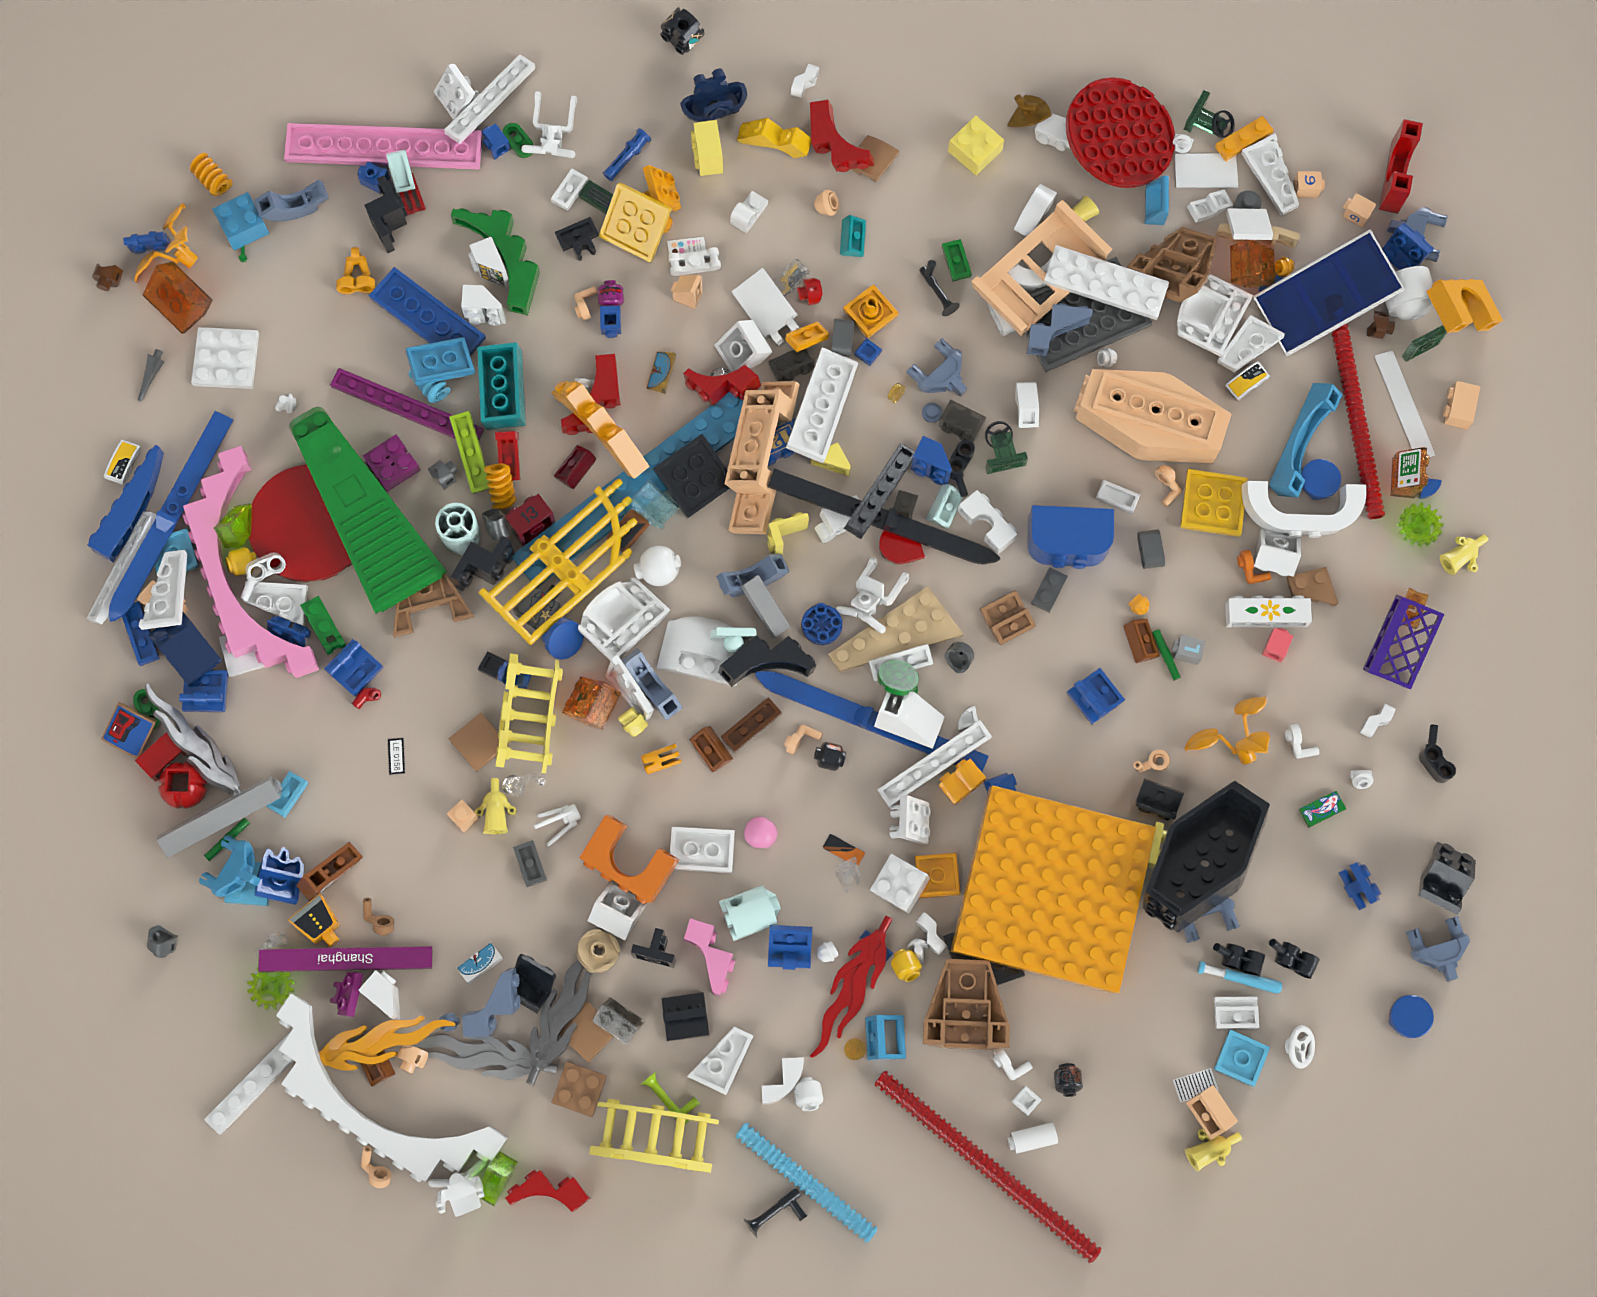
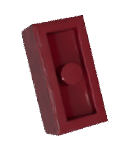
[553,445,596,489]

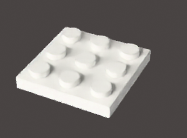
[191,327,259,389]

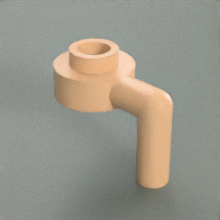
[574,286,598,320]
[1155,465,1182,507]
[784,724,823,755]
[1133,750,1170,773]
[361,1146,391,1188]

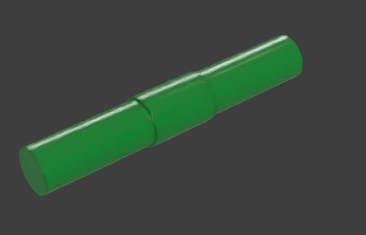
[1152,629,1181,681]
[204,817,250,862]

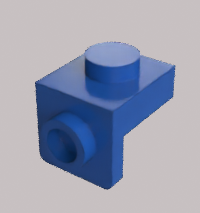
[498,661,532,689]

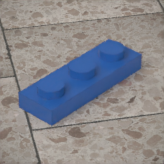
[122,602,160,666]

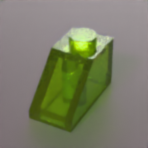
[214,503,252,548]
[477,1151,518,1206]

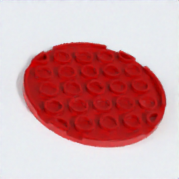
[1065,77,1175,188]
[247,464,352,582]

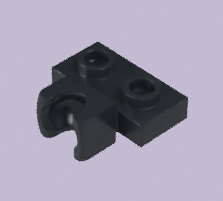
[555,217,599,261]

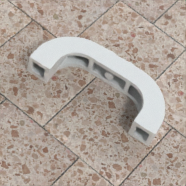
[1242,481,1366,538]

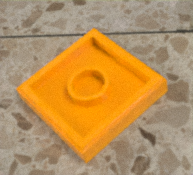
[914,853,961,899]

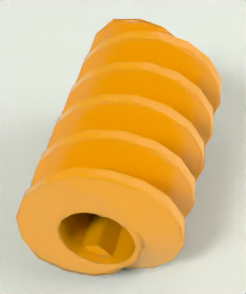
[190,152,233,196]
[484,463,516,510]

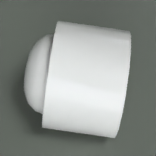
[1380,266,1433,321]

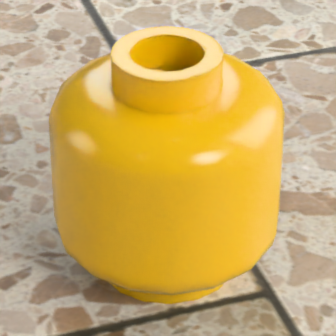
[225,547,257,576]
[891,949,922,982]

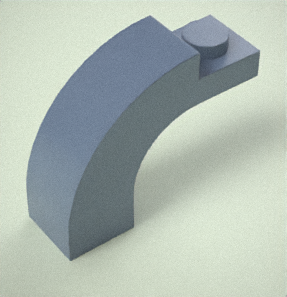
[254,180,329,221]
[716,554,790,597]
[621,648,683,720]

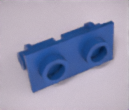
[267,616,311,647]

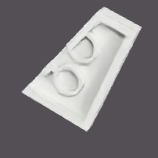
[1218,315,1285,373]
[243,581,308,626]
[605,655,654,721]
[687,1027,754,1095]

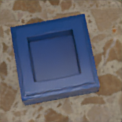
[854,338,882,366]

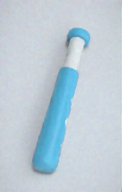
[1197,961,1282,994]

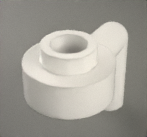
[1285,723,1319,759]
[992,1049,1033,1080]

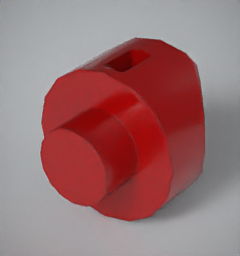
[797,278,823,306]

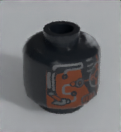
[814,742,846,771]
[1054,1063,1083,1097]

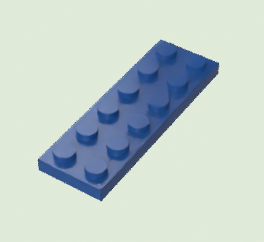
[368,267,486,356]

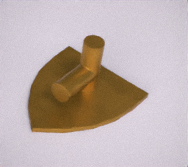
[1007,94,1052,127]

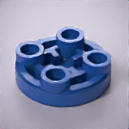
[1301,459,1341,500]
[801,603,843,645]
[542,617,584,660]
[1389,995,1434,1038]

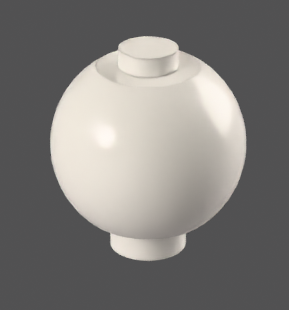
[634,545,681,586]

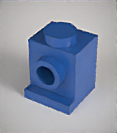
[482,123,511,160]
[357,162,391,194]
[600,306,621,338]

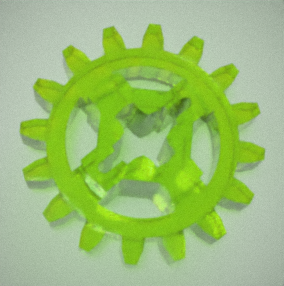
[1398,502,1444,547]
[247,967,295,1010]

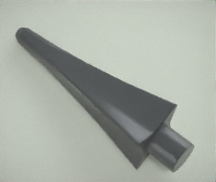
[138,349,164,401]

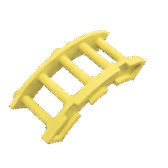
[495,653,563,773]
[589,1099,719,1173]

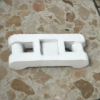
[668,247,721,276]

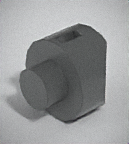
[1233,191,1262,209]
[428,460,459,490]
[944,642,974,673]
[147,925,178,958]

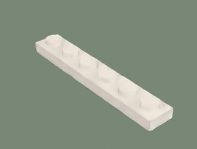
[444,55,535,144]
[86,511,156,624]
[877,720,992,808]
[204,1033,291,1135]

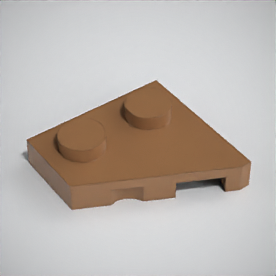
[1286,567,1338,606]

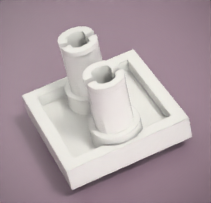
[434,64,479,120]
[890,795,931,844]

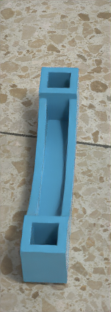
[1268,383,1343,498]

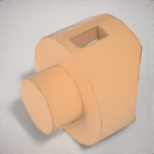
[397,1045,428,1074]

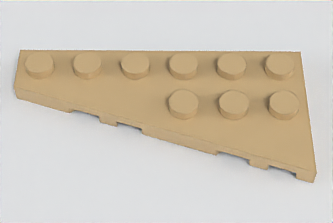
[828,586,964,672]

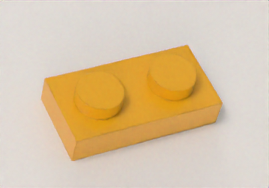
[785,321,829,352]

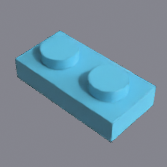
[266,771,308,818]

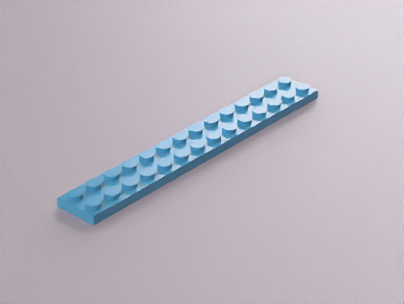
[513,392,743,588]

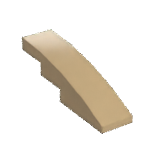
[1216,223,1300,248]

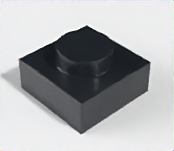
[478,651,506,680]

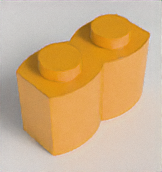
[938,759,987,805]

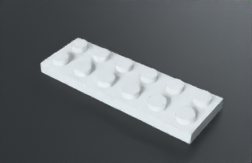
[1043,245,1169,320]
[786,347,858,463]

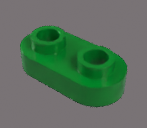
[503,123,533,158]
[133,689,161,729]

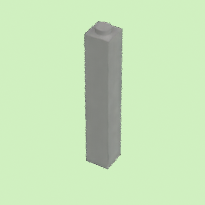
[157,775,283,858]

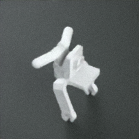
[521,91,577,158]
[836,557,910,634]
[428,1159,486,1217]

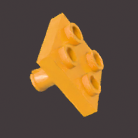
[642,165,681,212]
[843,284,899,338]

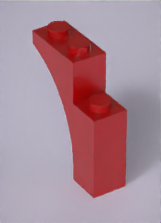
[810,99,874,172]
[561,353,621,435]

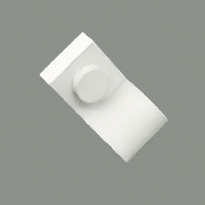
[730,191,768,234]

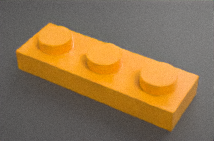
[1215,116,1274,161]

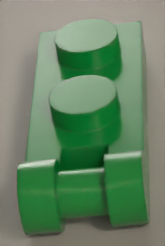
[300,595,346,655]

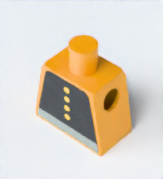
[288,893,340,947]

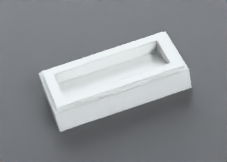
[1095,480,1140,514]

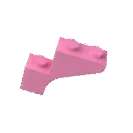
[684,919,736,997]

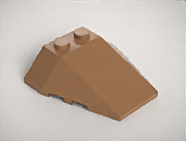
[1127,227,1217,303]
[923,959,1010,1050]

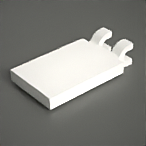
[731,268,800,346]

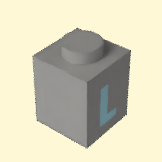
[1172,635,1205,665]

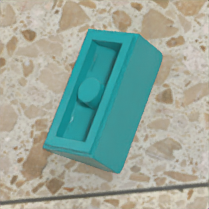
[840,215,866,257]

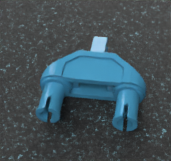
[199,835,261,897]

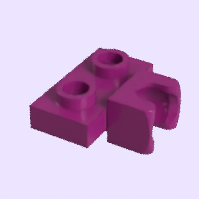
[330,972,364,1017]

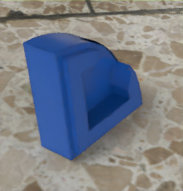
[1419,478,1442,499]

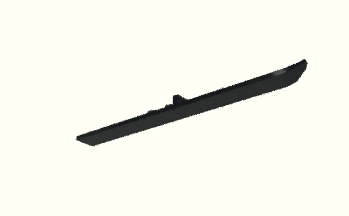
[768,468,1000,565]

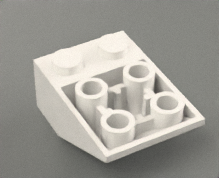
[874,692,944,749]

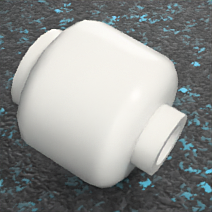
[794,1077,823,1111]

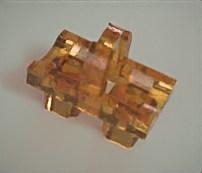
[1402,588,1429,629]

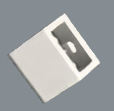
[461,285,506,326]

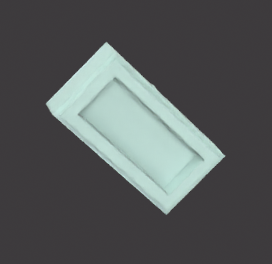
[386,149,415,193]
[710,627,756,653]

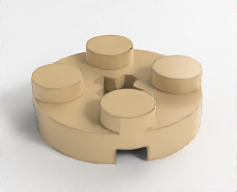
[576,929,620,973]

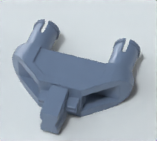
[1387,207,1448,262]
[906,338,967,397]
[1183,898,1240,943]
[1405,916,1470,982]

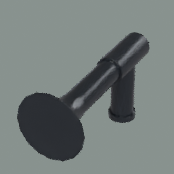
[919,260,960,316]
[744,1188,808,1238]

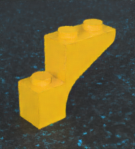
[736,117,811,158]

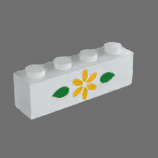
[1225,596,1312,627]

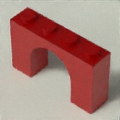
[1379,119,1423,214]

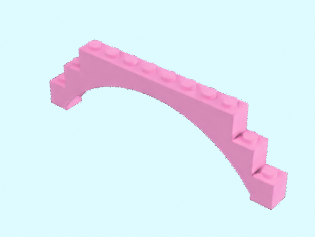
[182,446,320,678]

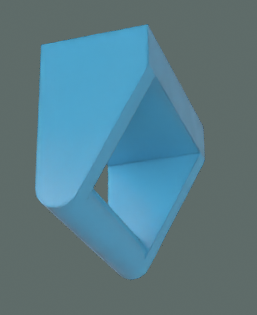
[1145,176,1169,225]
[865,1015,906,1060]

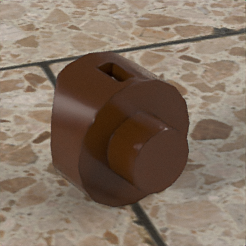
[92,263,123,291]
[1366,310,1395,339]

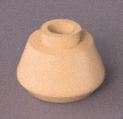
[814,189,839,216]

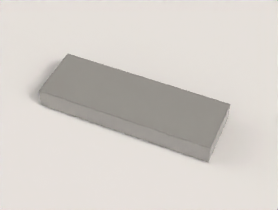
[740,575,790,638]

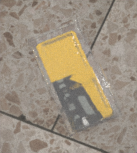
[772,258,810,297]

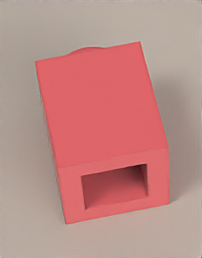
[1262,628,1293,663]

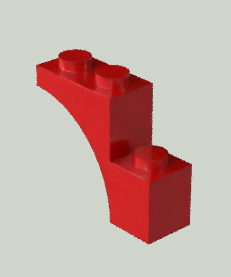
[683,364,761,406]
[505,1170,591,1212]

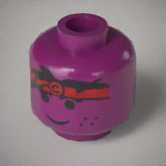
[598,280,624,306]

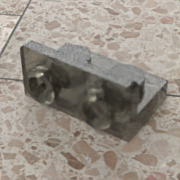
[768,349,815,382]
[593,997,645,1044]

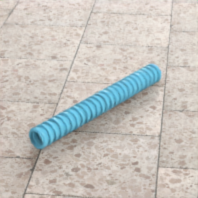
[735,1123,878,1243]

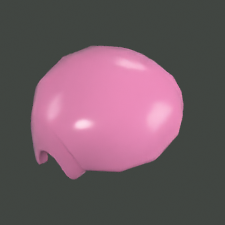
[743,817,778,848]

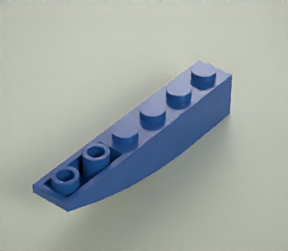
[87,444,164,562]

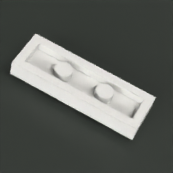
[868,644,933,681]

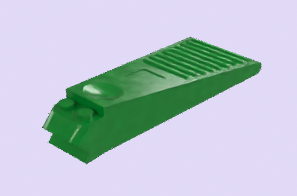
[289,407,447,614]

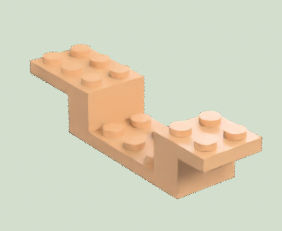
[724,381,800,534]

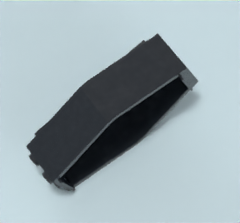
[1143,781,1270,932]

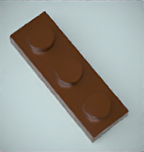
[721,697,782,753]

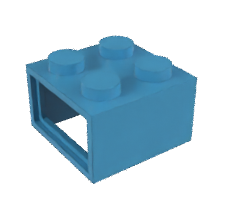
[212,192,269,251]

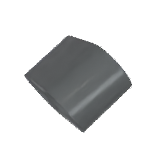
[832,319,854,357]
[482,509,510,540]
[1137,529,1165,569]

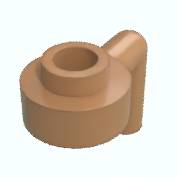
[363,897,394,936]

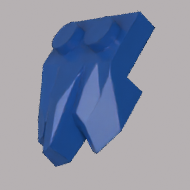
[254,847,304,905]

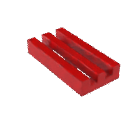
[399,173,426,215]

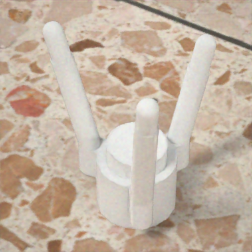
[534,804,581,847]

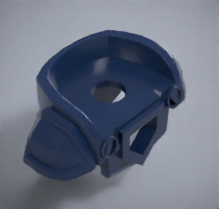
[680,68,748,123]

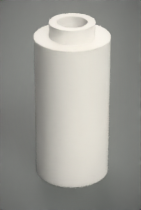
[1007,1122,1058,1154]

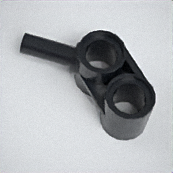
[948,439,975,497]
[1419,724,1456,783]
[1269,939,1320,979]
[1213,943,1266,976]

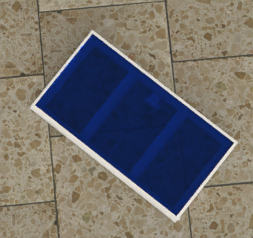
[1253,229,1405,357]

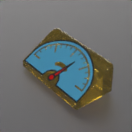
[647,352,676,394]

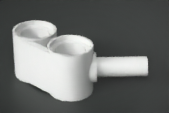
[240,552,286,601]

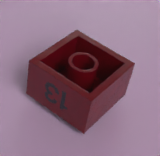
[505,493,556,546]

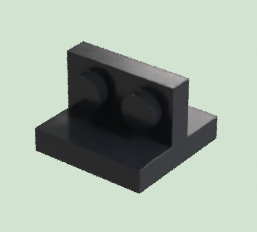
[631,928,676,968]
[661,992,710,1042]

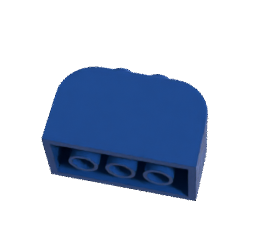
[1027,505,1114,569]

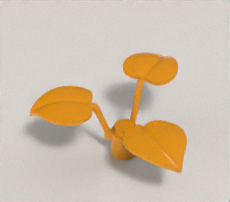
[134,203,198,283]
[1185,696,1270,765]

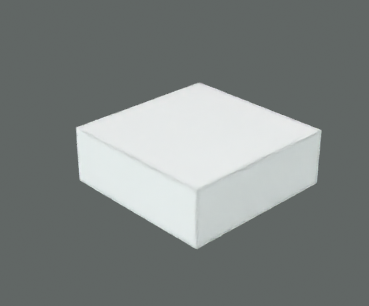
[1011,1085,1042,1116]

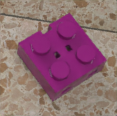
[363,434,421,492]

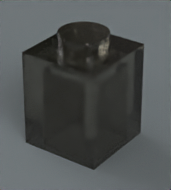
[893,490,918,519]

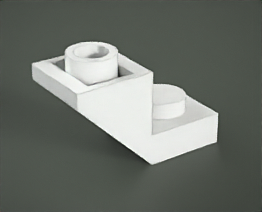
[1015,382,1039,428]

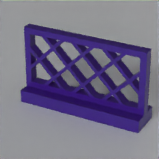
[1363,594,1445,689]

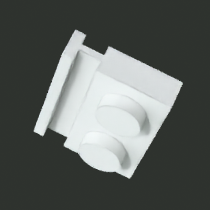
[1213,997,1260,1029]

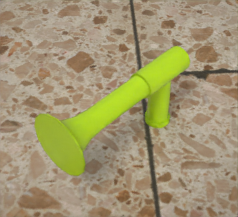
[640,1070,700,1124]

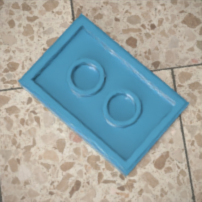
[405,337,475,386]

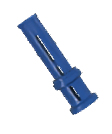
[603,128,651,181]

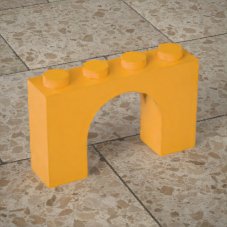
[1426,279,1503,333]

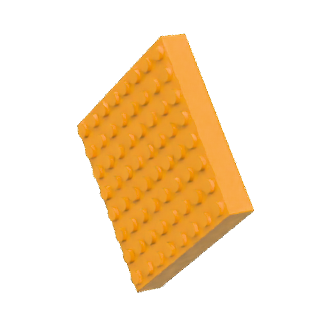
[950,785,1156,994]

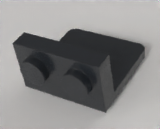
[515,954,556,1014]

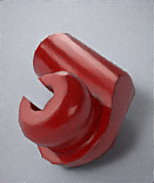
[351,688,381,710]

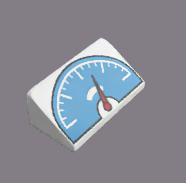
[457,942,503,985]

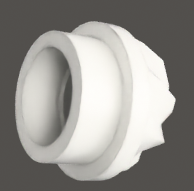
[1097,348,1118,368]
[817,941,839,962]

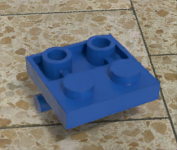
[1382,223,1435,270]
[324,639,384,697]
[1067,668,1125,725]
[179,670,228,712]
[1339,862,1381,910]
[768,925,812,970]

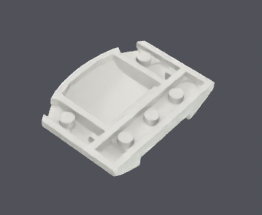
[1177,275,1253,357]
[578,578,670,661]
[657,617,748,686]

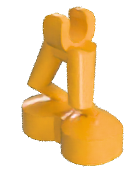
[336,247,375,294]

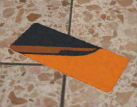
[823,834,865,867]

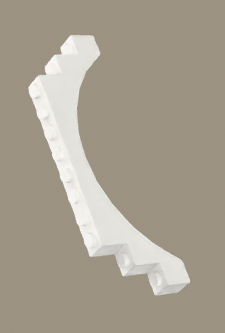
[276,994,508,1183]

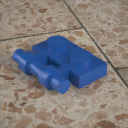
[123,231,171,254]

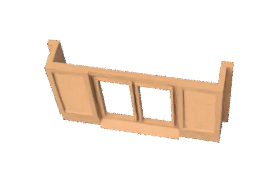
[971,200,1112,337]

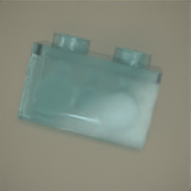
[631,480,679,529]

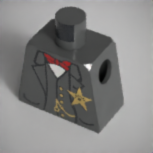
[513,585,561,635]

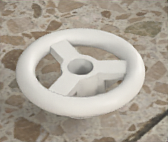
[1285,1025,1315,1069]

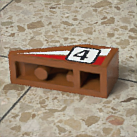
[296,841,363,901]

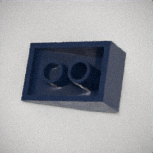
[148,612,222,686]

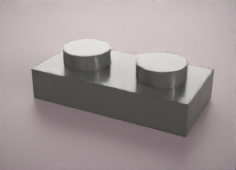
[1031,567,1068,613]
[513,840,547,888]

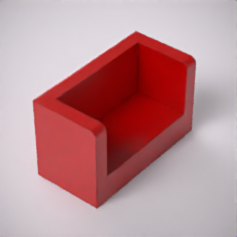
[135,732,187,782]

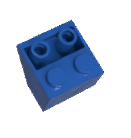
[911,436,952,485]

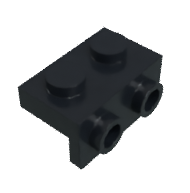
[1135,778,1184,821]

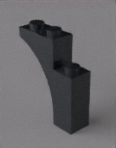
[718,636,816,687]

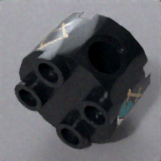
[660,7,705,55]

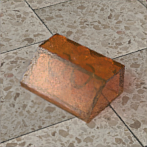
[142,261,213,334]

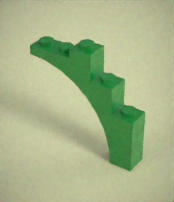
[451,208,540,316]

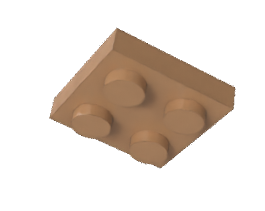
[551,1062,607,1118]

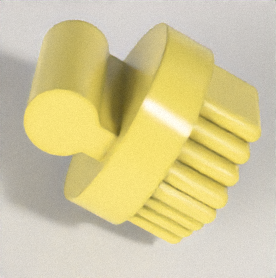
[618,707,648,737]

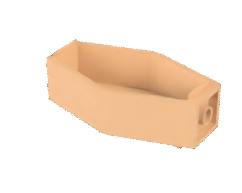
[1074,369,1232,464]

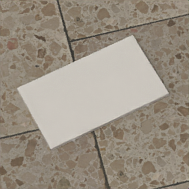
[1174,153,1238,188]

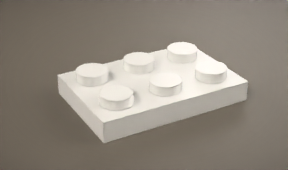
[670,827,735,873]

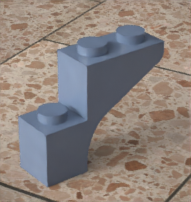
[1027,303,1093,356]
[462,968,521,1037]

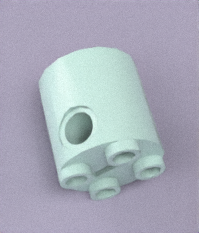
[435,503,482,555]
[719,885,781,941]

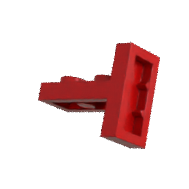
[495,431,521,481]

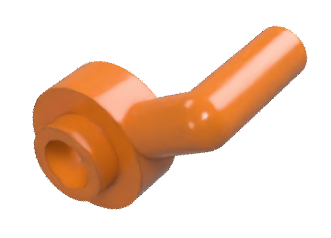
[1237,549,1271,584]

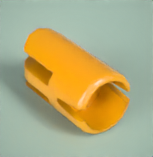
[641,743,682,774]

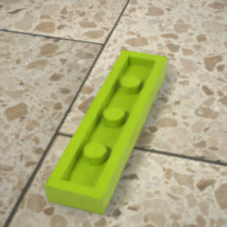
[450,411,490,494]

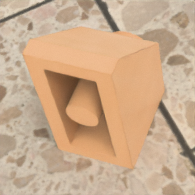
[671,275,703,309]

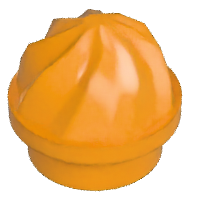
[1274,257,1295,277]
[1128,594,1150,615]

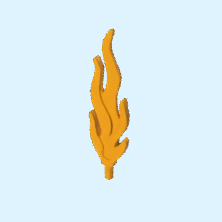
[319,1016,456,1071]

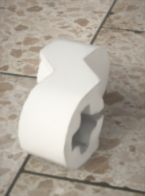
[791,64,819,98]
[1359,703,1396,738]
[915,913,947,955]

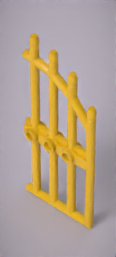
[478,479,637,646]

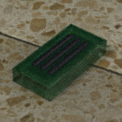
[578,180,613,214]

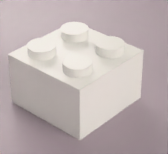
[870,854,930,914]

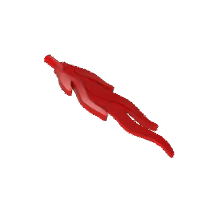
[810,915,893,1058]

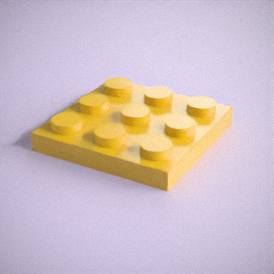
[598,182,672,262]
[1180,469,1248,537]

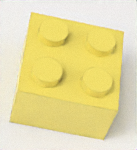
[948,116,1004,176]
[690,120,723,176]

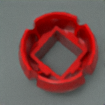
[158,762,207,809]

